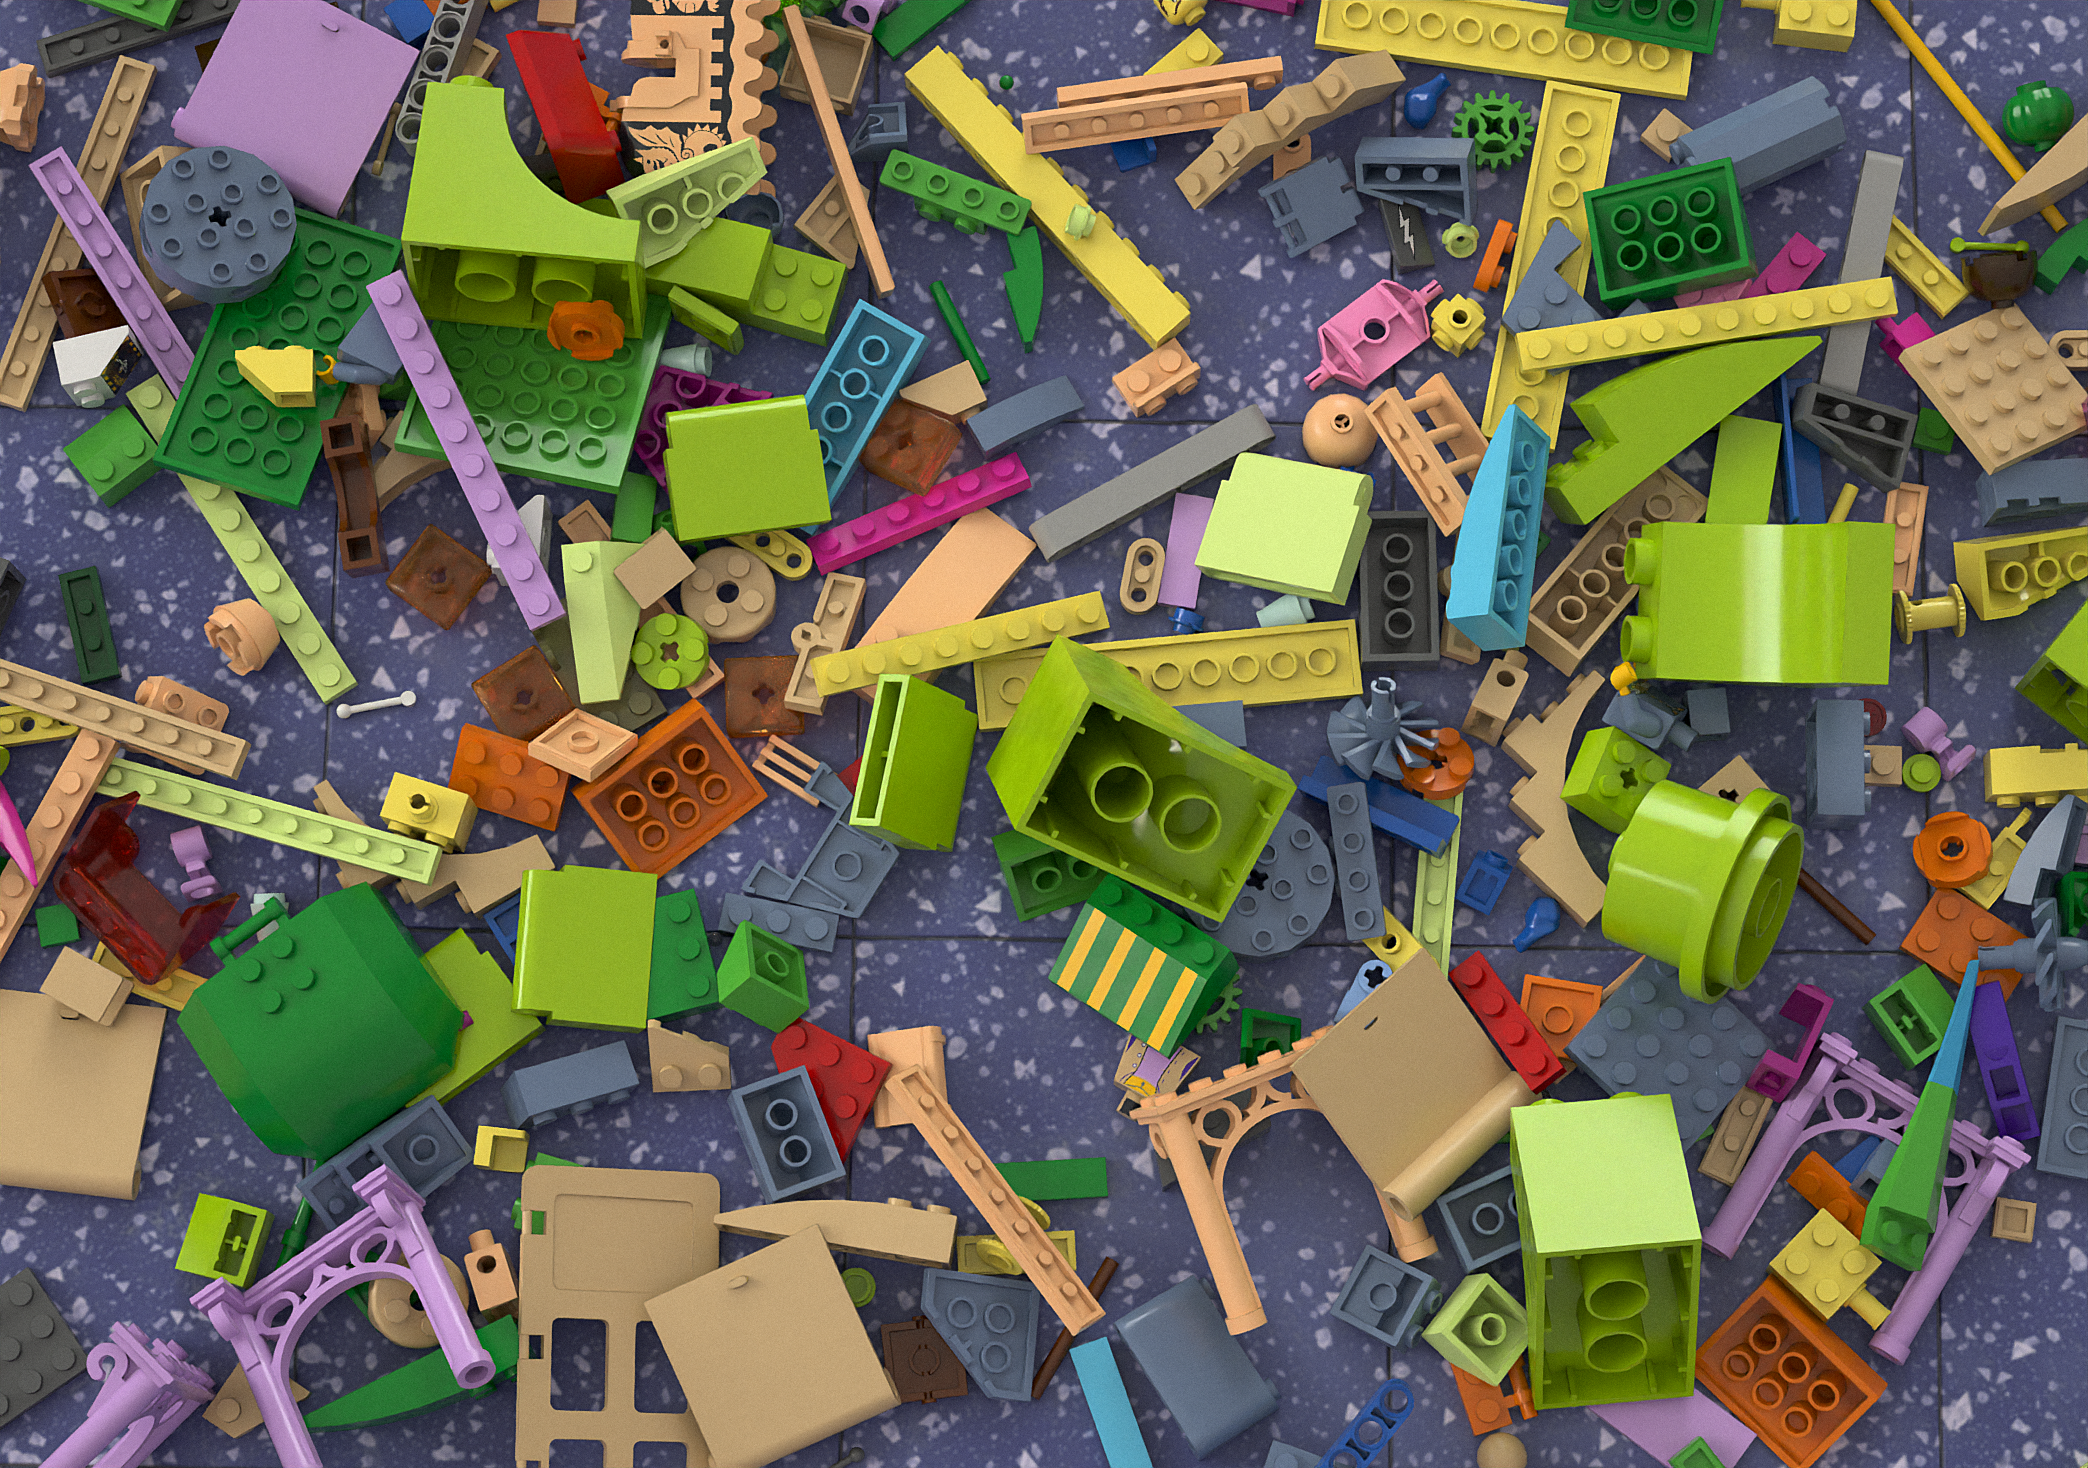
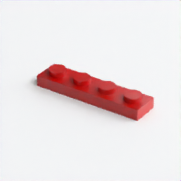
[1448,950,1568,1095]

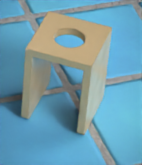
[614,527,697,609]
[39,946,134,1027]

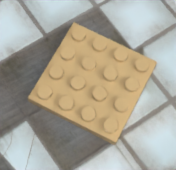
[1898,302,2088,476]

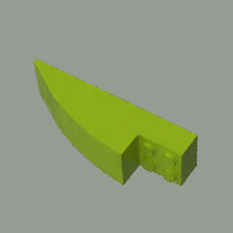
[565,198,849,347]
[1544,336,1823,525]

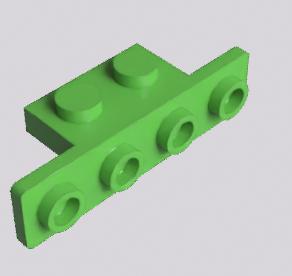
[879,149,1032,236]

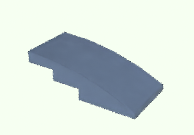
[295,1095,475,1232]

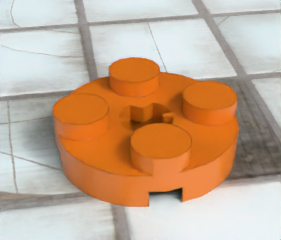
[547,300,625,361]
[1397,727,1474,800]
[1913,811,1993,888]

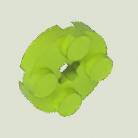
[630,613,710,690]

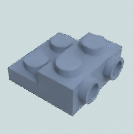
[1330,1244,1443,1355]

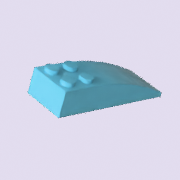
[800,299,932,536]
[1446,404,1551,651]

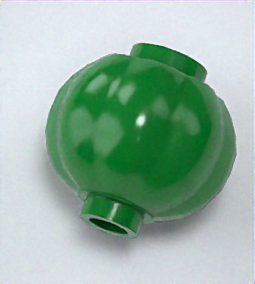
[2002,80,2074,153]

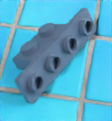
[1326,782,1387,941]

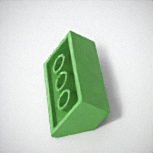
[991,829,1133,922]

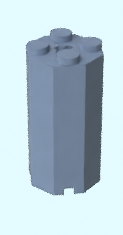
[1669,76,1847,196]

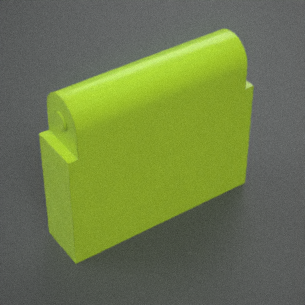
[663,394,832,544]
[849,674,978,852]
[511,864,658,1034]
[405,927,546,1108]

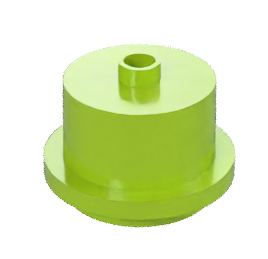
[1601,779,1804,1004]

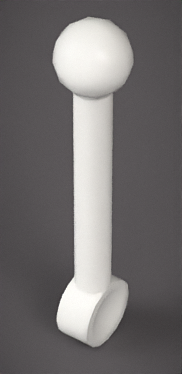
[336,691,416,719]

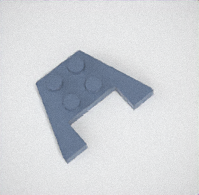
[1500,219,1652,377]
[741,761,901,920]

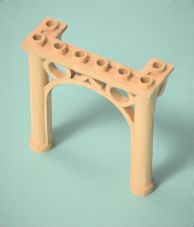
[1129,1025,1439,1335]

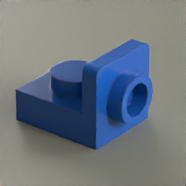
[1454,850,1513,916]

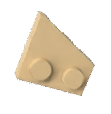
[793,175,870,273]
[647,1019,732,1092]
[202,1362,312,1439]

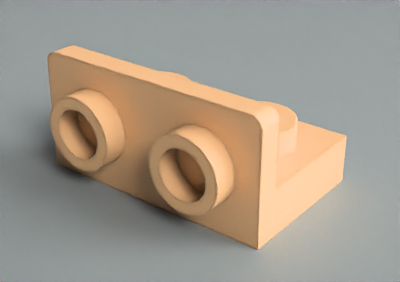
[1112,337,1201,418]

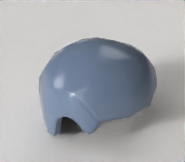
[724,192,784,238]

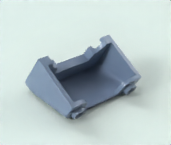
[1113,1275,1282,1461]

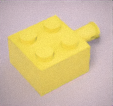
[1740,0,1857,52]
[380,772,479,855]
[1766,1208,1892,1331]

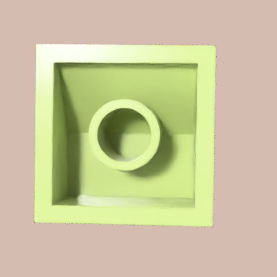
[1421,1273,1528,1386]

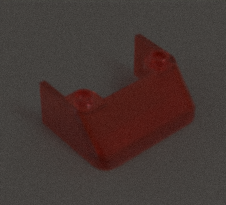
[53,791,240,985]

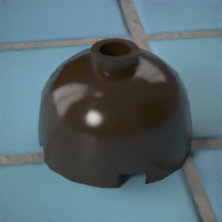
[1960,250,2038,309]

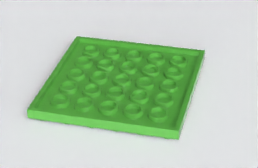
[394,293,673,495]

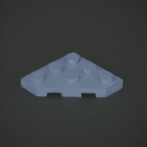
[920,1267,1040,1403]

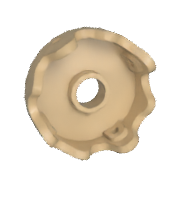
[680,547,777,644]
[368,1251,469,1349]

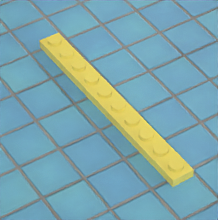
[1515,276,1898,373]

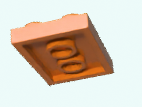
[448,723,572,832]
[1899,887,2028,1002]

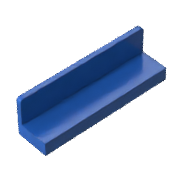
[1772,372,1826,525]
[1297,755,1460,860]

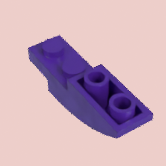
[1969,980,2041,1141]

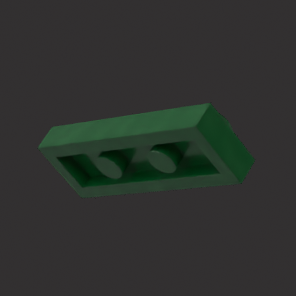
[58,566,122,687]

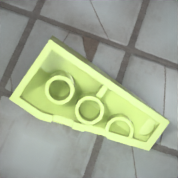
[606,137,768,268]
[561,541,645,705]

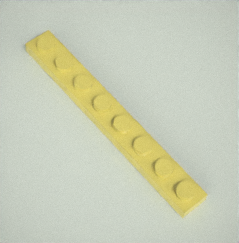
[810,591,1110,698]

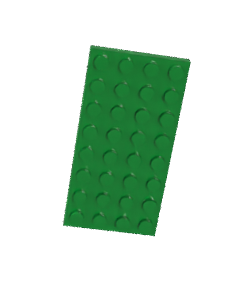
[153,206,403,511]

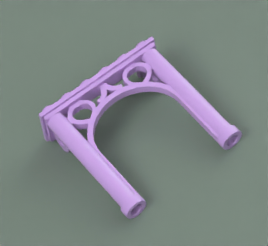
[1701,1032,2031,1366]
[190,1164,496,1468]
[38,1321,217,1468]

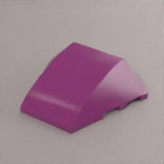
[634,365,774,496]

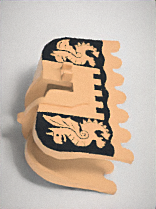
[609,0,781,198]

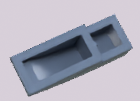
[966,375,1085,460]
[2003,794,2088,911]

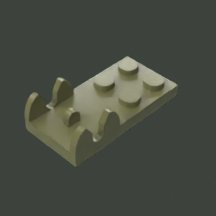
[524,597,668,733]

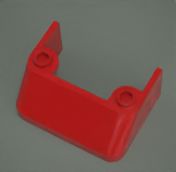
[505,30,625,205]

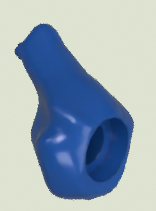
[1404,73,1451,130]
[1512,896,1560,953]

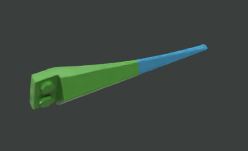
[1859,960,1980,1271]

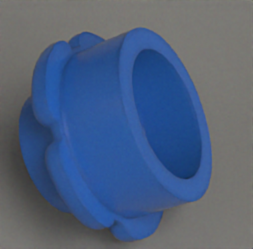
[1168,607,1205,635]

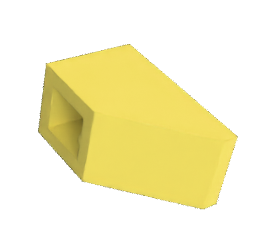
[235,346,316,407]

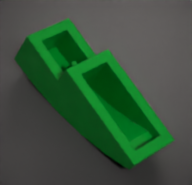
[2034,217,2088,295]
[1003,226,1044,353]

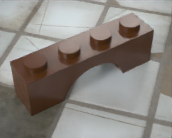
[320,414,390,578]

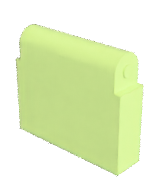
[1194,451,1373,606]

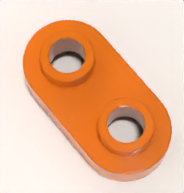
[1473,219,1518,293]

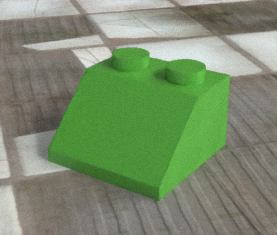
[63,404,162,508]
[717,919,809,1034]

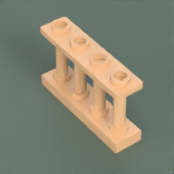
[1364,372,1489,537]

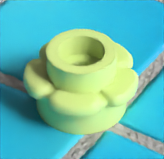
[1065,204,1096,241]
[1442,222,1479,258]

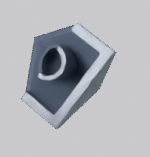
[847,102,909,163]

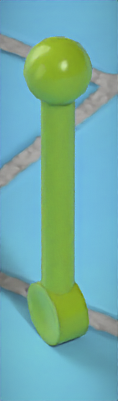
[1949,237,2030,255]

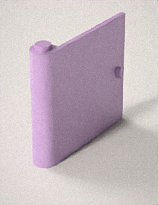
[171,0,421,220]

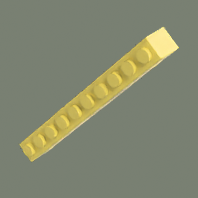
[904,46,1191,350]

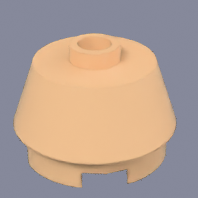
[204,598,280,676]

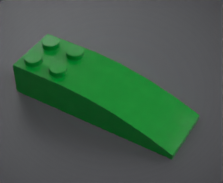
[302,1314,537,1434]

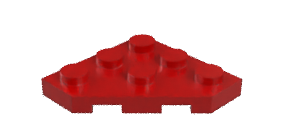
[771,1017,893,1165]

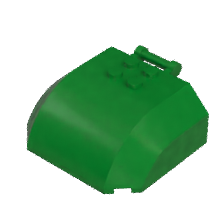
[176,881,465,1162]

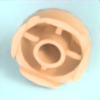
[1302,393,1378,469]

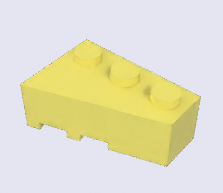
[1983,743,2088,808]

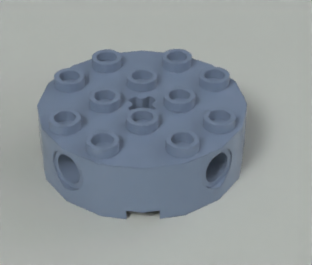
[139,146,297,304]
[1182,809,1335,964]

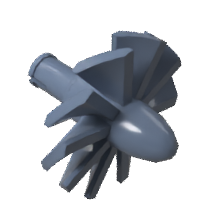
[1326,677,1439,780]
[1978,898,2088,1012]

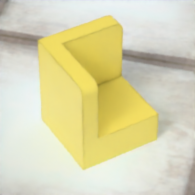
[473,1125,530,1174]

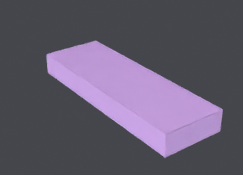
[1157,493,1214,612]

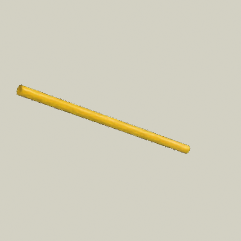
[1870,0,2069,233]

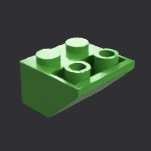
[1862,963,1970,1071]

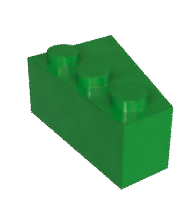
[646,888,725,1024]

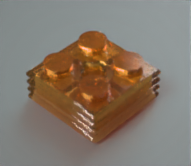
[858,398,963,496]
[385,524,492,630]
[471,645,576,742]
[724,655,805,738]

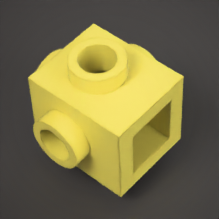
[1430,294,1486,358]

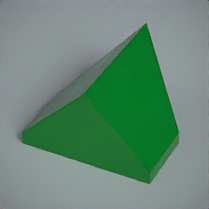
[2054,871,2088,937]
[1239,1008,1301,1068]

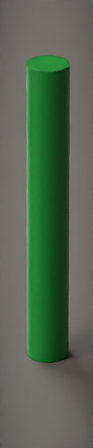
[928,280,991,386]

